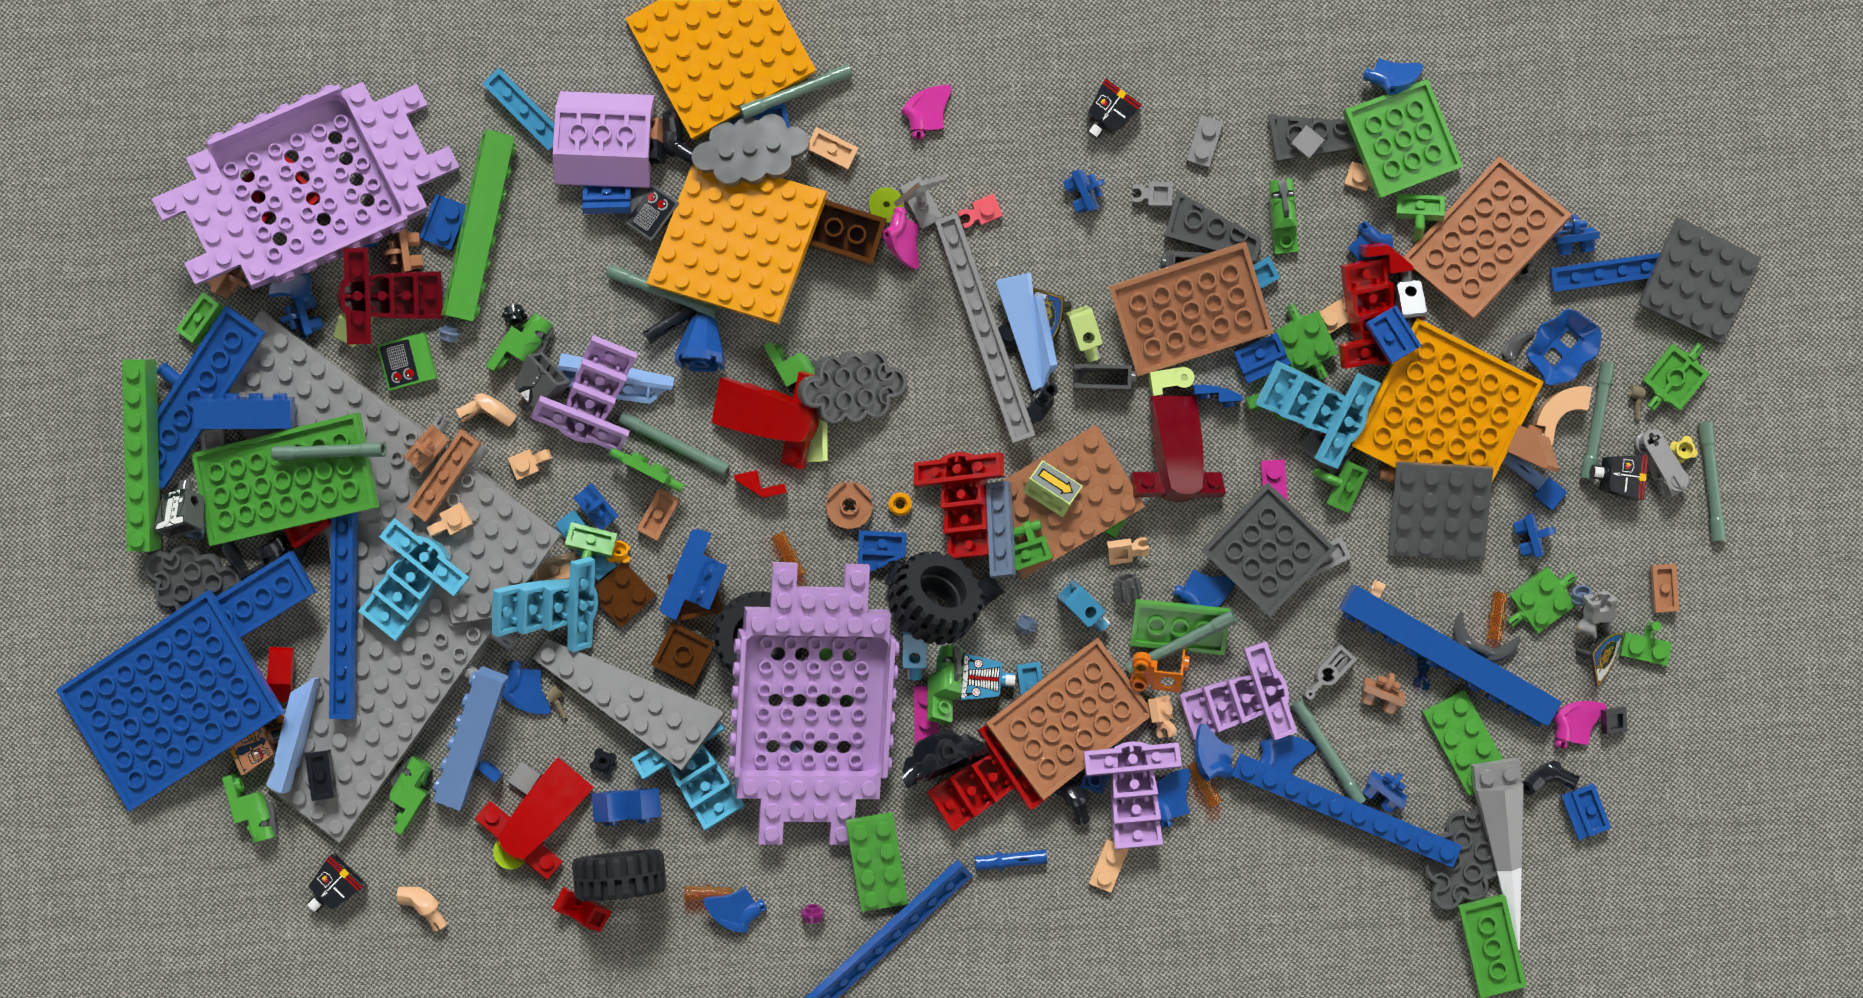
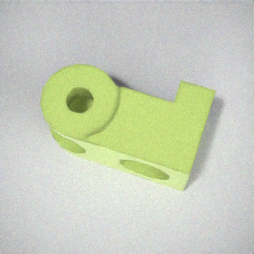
[1148,367,1194,396]

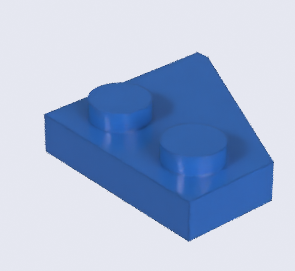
[858,530,907,572]

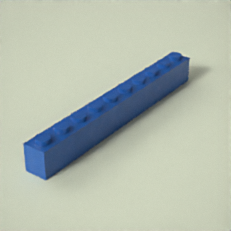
[1338,584,1562,727]

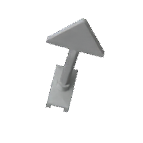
[894,175,947,230]

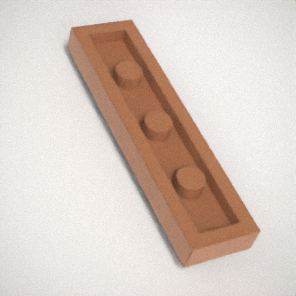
[406,429,482,522]

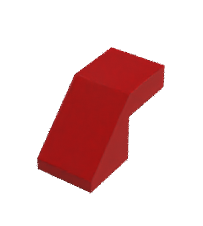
[1359,243,1414,273]
[734,470,788,498]
[267,647,296,702]
[552,887,612,932]

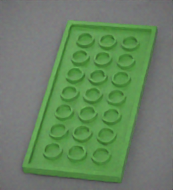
[191,413,379,546]

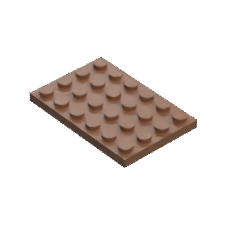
[1404,156,1572,320]
[1109,241,1274,377]
[1003,424,1145,579]
[985,637,1151,800]

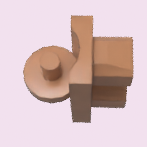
[382,229,423,273]
[207,267,248,299]
[403,424,451,473]
[1361,672,1406,715]

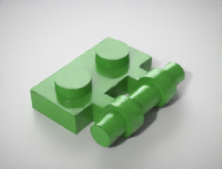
[1013,519,1053,571]

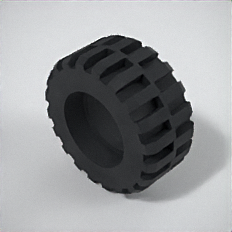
[887,551,983,645]
[713,591,803,674]
[572,849,667,902]

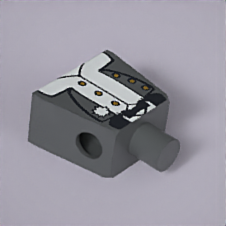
[153,480,204,539]

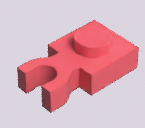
[958,194,1003,229]

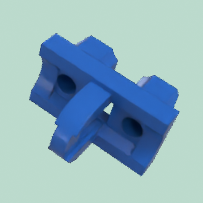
[1513,513,1556,558]

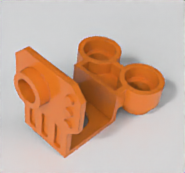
[1130,649,1190,693]

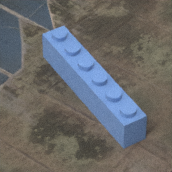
[433,666,509,811]

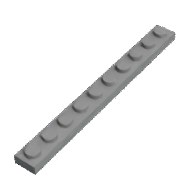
[935,213,1036,444]

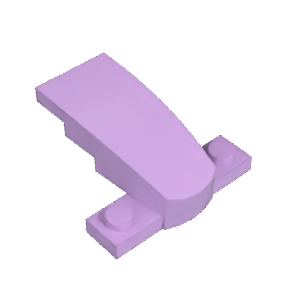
[531,335,637,451]
[1178,641,1297,740]
[1083,742,1182,850]

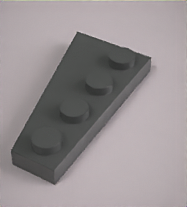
[1268,114,1357,162]
[1164,190,1262,263]

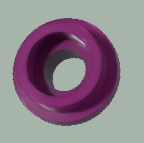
[801,904,825,924]

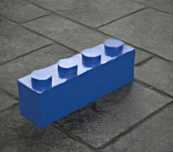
[193,393,296,429]

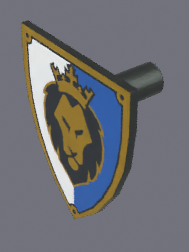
[1033,288,1072,340]
[1576,632,1623,687]

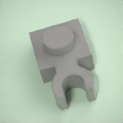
[1132,182,1173,207]

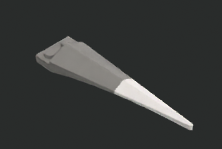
[1471,757,1524,951]

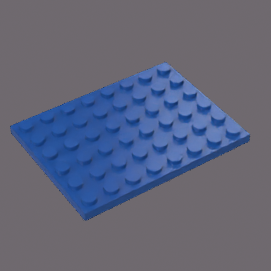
[56,590,285,811]

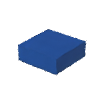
[1533,477,1567,510]
[477,760,503,783]

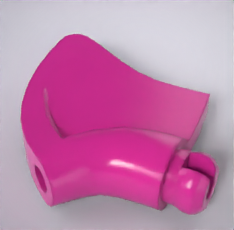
[901,85,952,140]
[882,207,920,270]
[1552,701,1606,749]

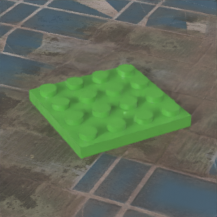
[1342,79,1463,199]

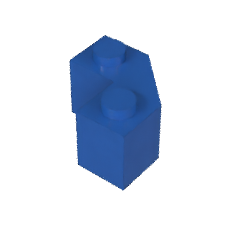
[592,788,661,826]

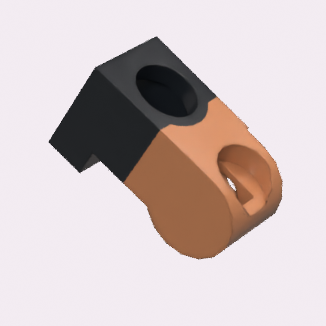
[649,117,666,164]

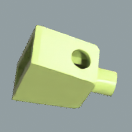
[1065,305,1103,362]

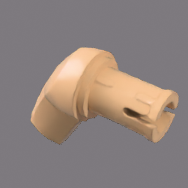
[456,393,516,427]
[397,886,447,931]

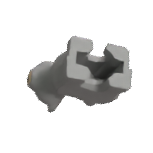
[1576,591,1618,640]

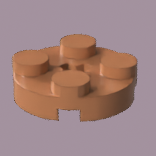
[826,482,873,529]

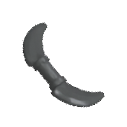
[1502,332,1541,398]
[1454,611,1521,662]

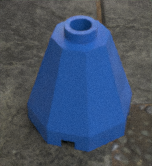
[675,313,726,373]

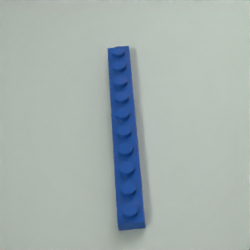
[329,513,357,720]
[1231,753,1462,867]
[805,860,973,998]

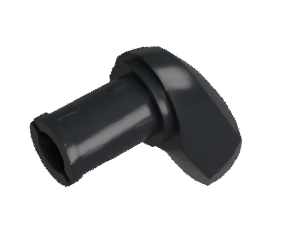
[1027,382,1058,424]
[1522,760,1580,796]
[1053,779,1090,825]

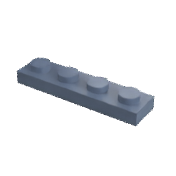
[986,481,1016,579]

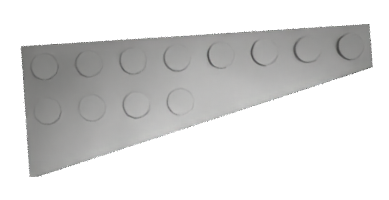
[533,639,725,771]

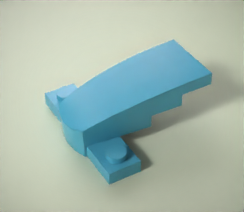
[1256,360,1381,469]
[359,518,470,641]
[492,557,598,652]
[631,721,746,831]

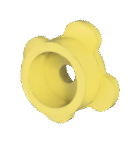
[1670,436,1698,463]

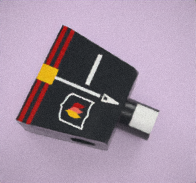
[1087,78,1142,139]
[1589,455,1649,500]
[307,853,367,912]

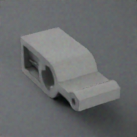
[1302,644,1357,700]

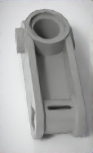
[1635,429,1691,499]

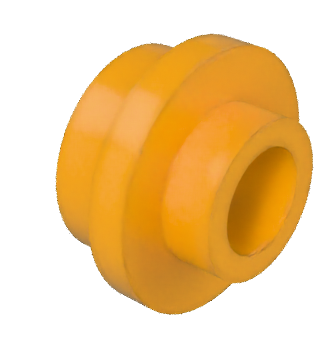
[888,492,912,516]

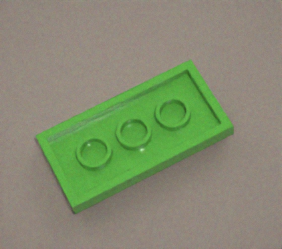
[1130,599,1231,655]
[1422,689,1503,796]
[846,812,908,912]
[1457,894,1527,998]

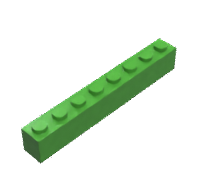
[441,129,516,322]
[122,359,161,552]

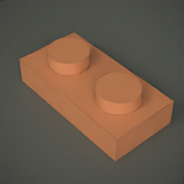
[637,488,681,541]
[1650,564,1680,613]

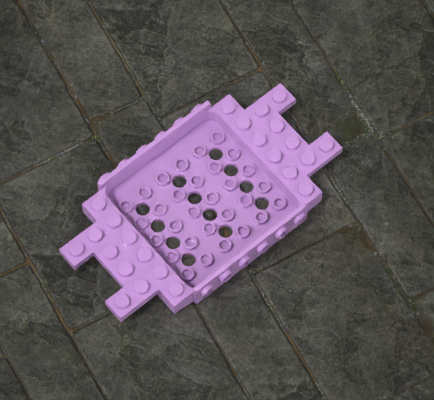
[151,82,460,290]
[728,562,899,845]

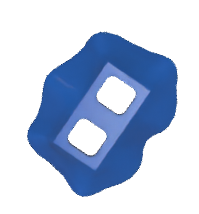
[1526,309,1602,386]

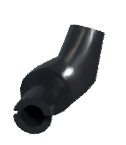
[662,110,694,165]

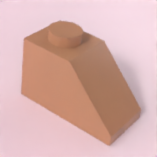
[1507,424,1559,473]

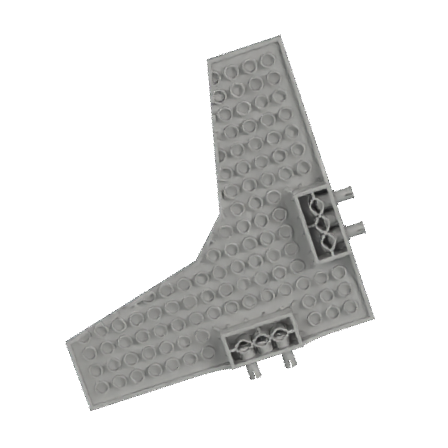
[229,311,562,843]

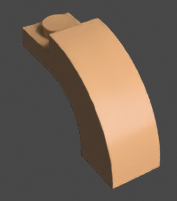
[1532,386,1592,445]

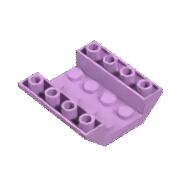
[553,91,655,188]

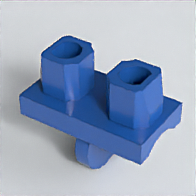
[1063,169,1106,213]
[1552,215,1600,255]
[280,294,323,339]
[573,483,619,530]
[1363,770,1407,813]

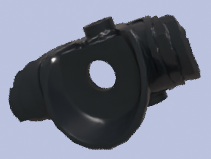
[902,730,990,789]

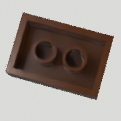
[809,200,887,267]

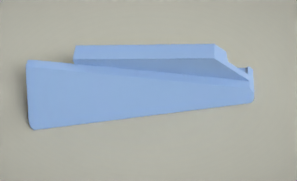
[996,273,1058,391]
[558,353,674,404]
[267,677,321,794]

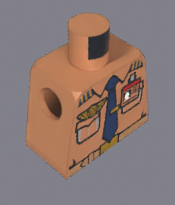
[229,725,282,776]

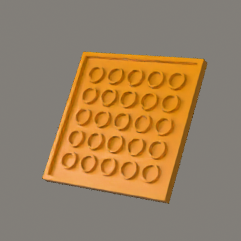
[625,0,817,140]
[646,164,828,325]
[1350,318,1544,482]

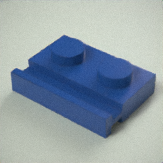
[582,186,632,214]
[419,194,466,251]
[1365,306,1422,365]
[1233,333,1291,384]
[1560,783,1611,841]

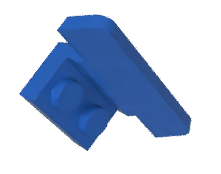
[660,529,727,620]

